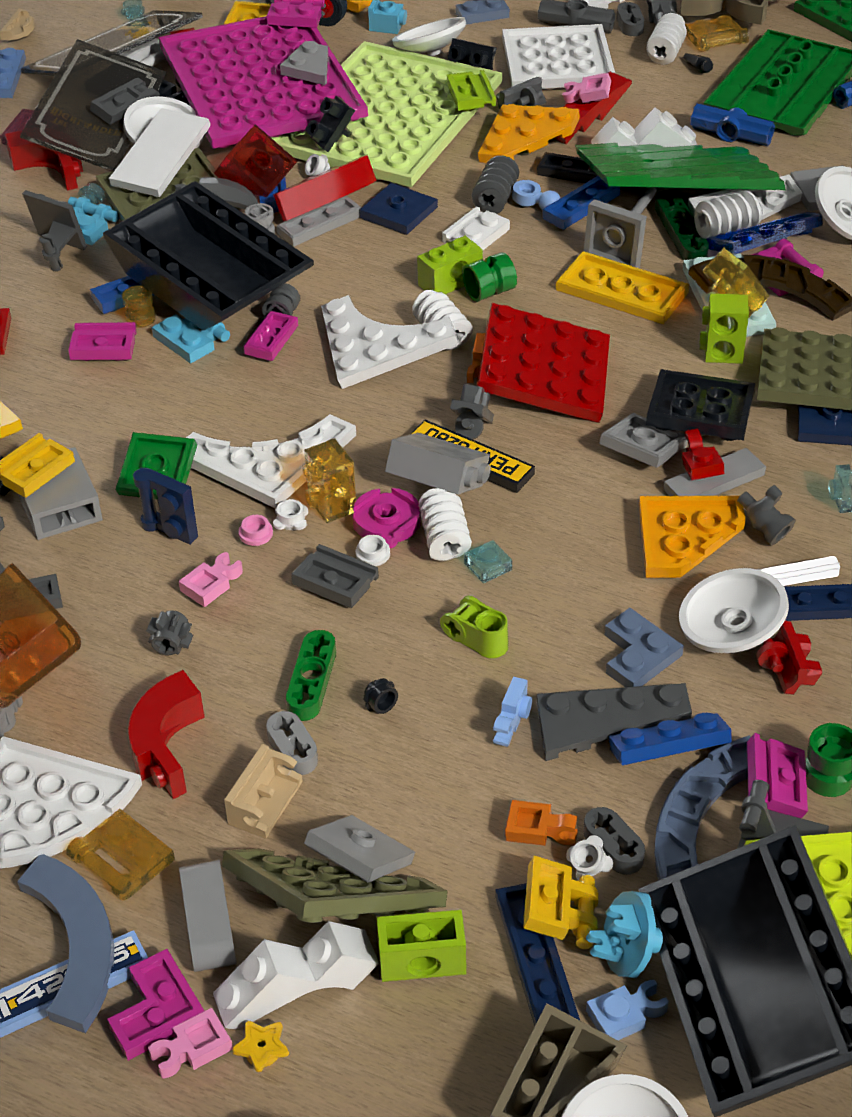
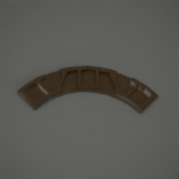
[688,255,852,321]

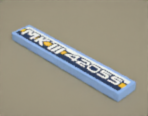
[0,930,148,1038]

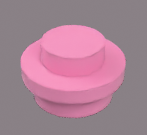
[239,515,273,546]

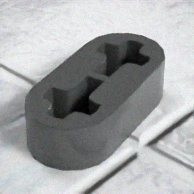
[617,2,644,36]
[584,807,645,875]

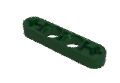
[655,190,709,260]

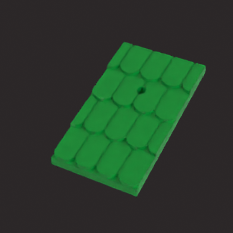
[703,29,852,136]
[575,143,786,190]

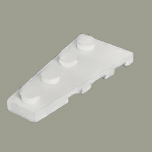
[687,174,802,245]

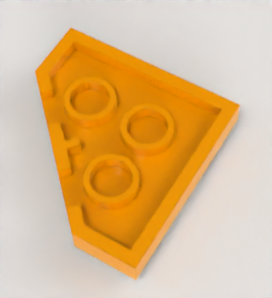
[478,104,580,163]
[639,496,745,578]

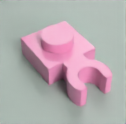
[562,73,611,103]
[179,552,243,607]
[148,1008,233,1079]

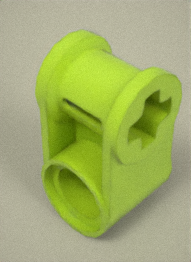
[440,595,509,658]

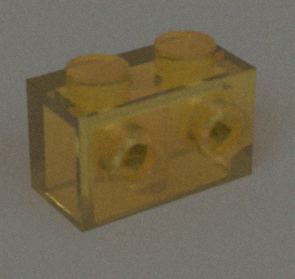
[702,248,769,317]
[302,438,356,523]

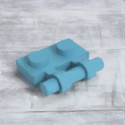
[68,197,119,246]
[152,314,230,364]

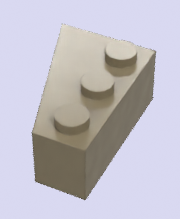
[490,1003,628,1117]

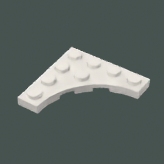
[321,295,459,389]
[186,414,356,508]

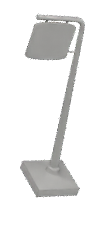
[584,187,660,268]

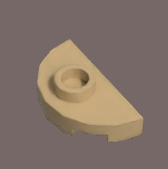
[0,8,35,40]

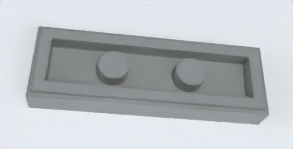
[277,196,362,247]
[663,448,766,496]

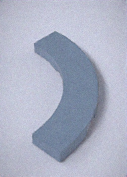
[654,735,750,881]
[17,854,114,1034]

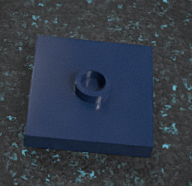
[360,183,438,235]
[798,405,852,446]

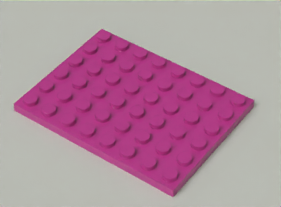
[159,16,368,149]

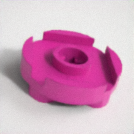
[353,488,421,548]

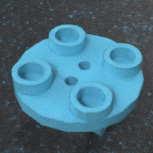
[586,891,663,978]

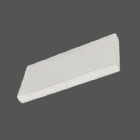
[109,108,210,197]

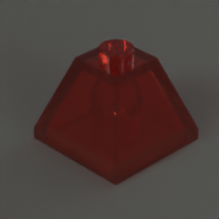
[214,124,298,197]

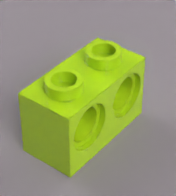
[699,293,749,364]

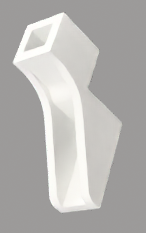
[591,107,697,147]
[213,921,379,1029]

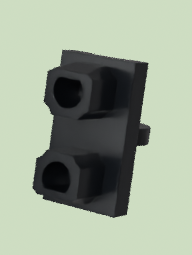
[448,38,497,70]
[305,96,355,152]

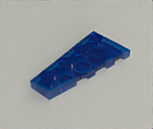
[706,212,823,255]

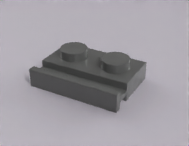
[292,544,379,608]

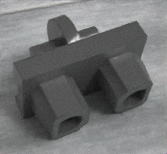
[496,77,546,109]
[450,384,494,440]

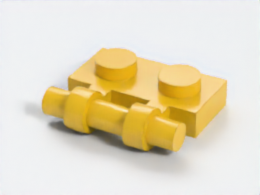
[523,855,599,949]

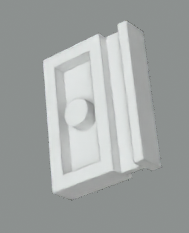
[442,206,510,250]

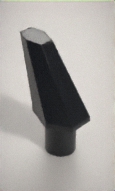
[683,53,714,73]

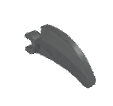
[175,177,258,210]

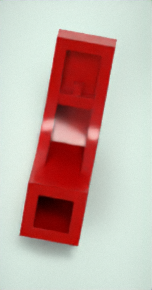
[5,130,83,191]
[128,670,205,799]

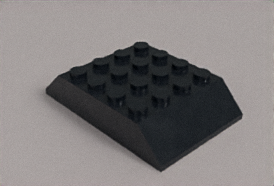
[103,181,314,330]
[639,825,852,1117]

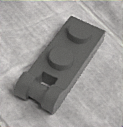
[90,78,160,125]

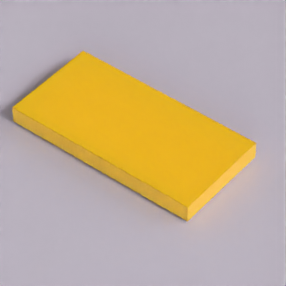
[556,251,689,325]

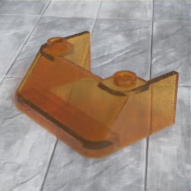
[0,563,81,708]

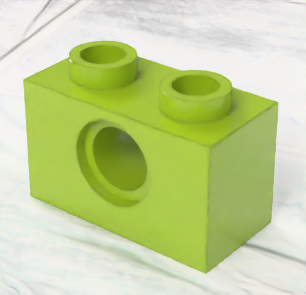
[417,236,483,294]
[377,909,466,982]

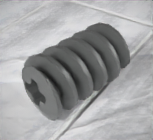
[472,155,520,214]

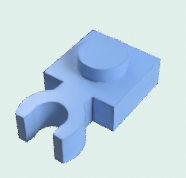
[493,677,532,747]
[586,980,669,1040]

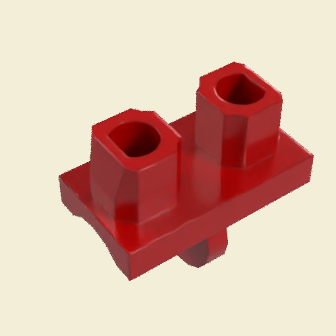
[756,620,822,695]

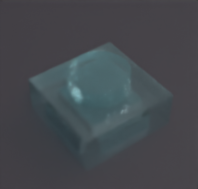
[828,464,852,513]
[464,540,512,584]

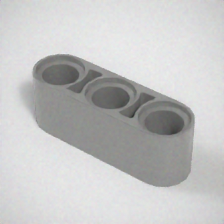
[179,860,236,972]

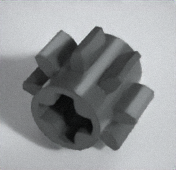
[146,610,194,655]

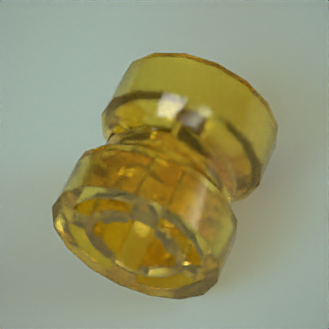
[122,286,156,328]

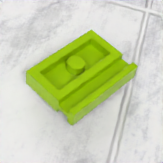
[447,70,496,111]

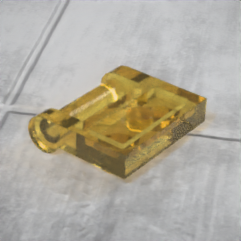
[685,15,749,52]
[66,809,175,901]

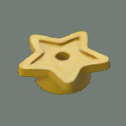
[232,1021,289,1072]

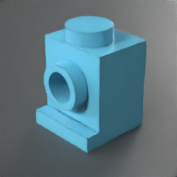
[368,0,407,34]

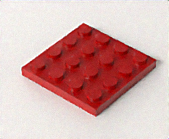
[477,303,610,423]

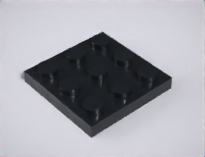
[646,369,755,441]

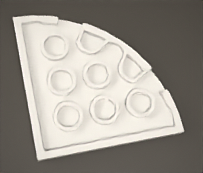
[0,736,142,869]

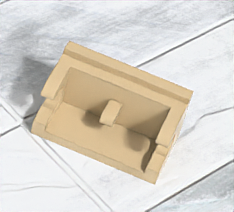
[224,744,303,838]

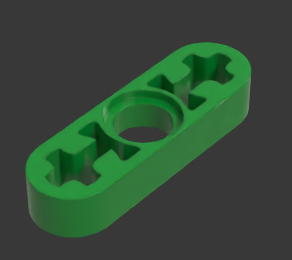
[286,630,336,721]

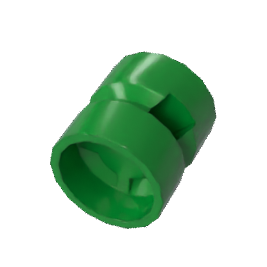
[462,252,517,302]
[805,723,852,797]

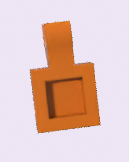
[505,800,578,846]

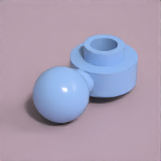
[512,180,560,210]

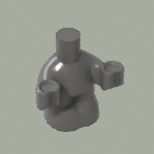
[737,485,796,545]

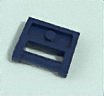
[133,468,198,545]

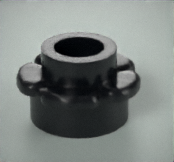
[363,678,398,714]

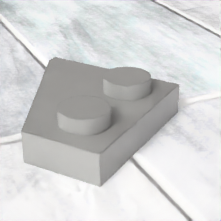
[280,41,329,85]

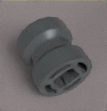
[262,283,301,317]

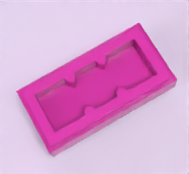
[244,311,298,361]

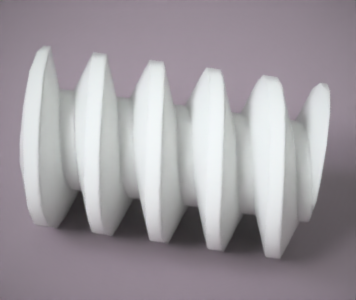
[646,13,687,65]
[694,190,762,239]
[412,290,473,350]
[419,488,472,561]

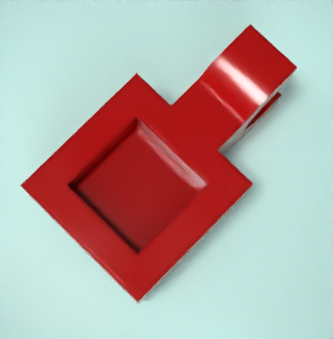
[682,428,724,480]

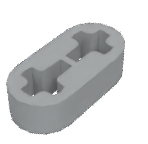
[266,711,318,775]

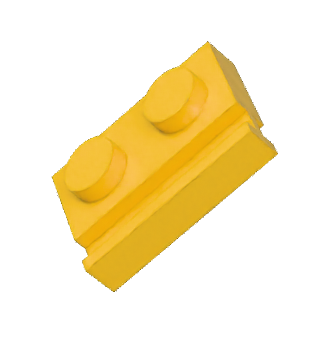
[0,433,75,498]

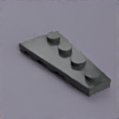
[537,683,692,761]

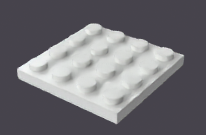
[502,24,615,90]

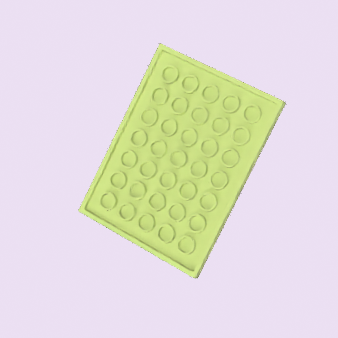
[266,41,502,187]

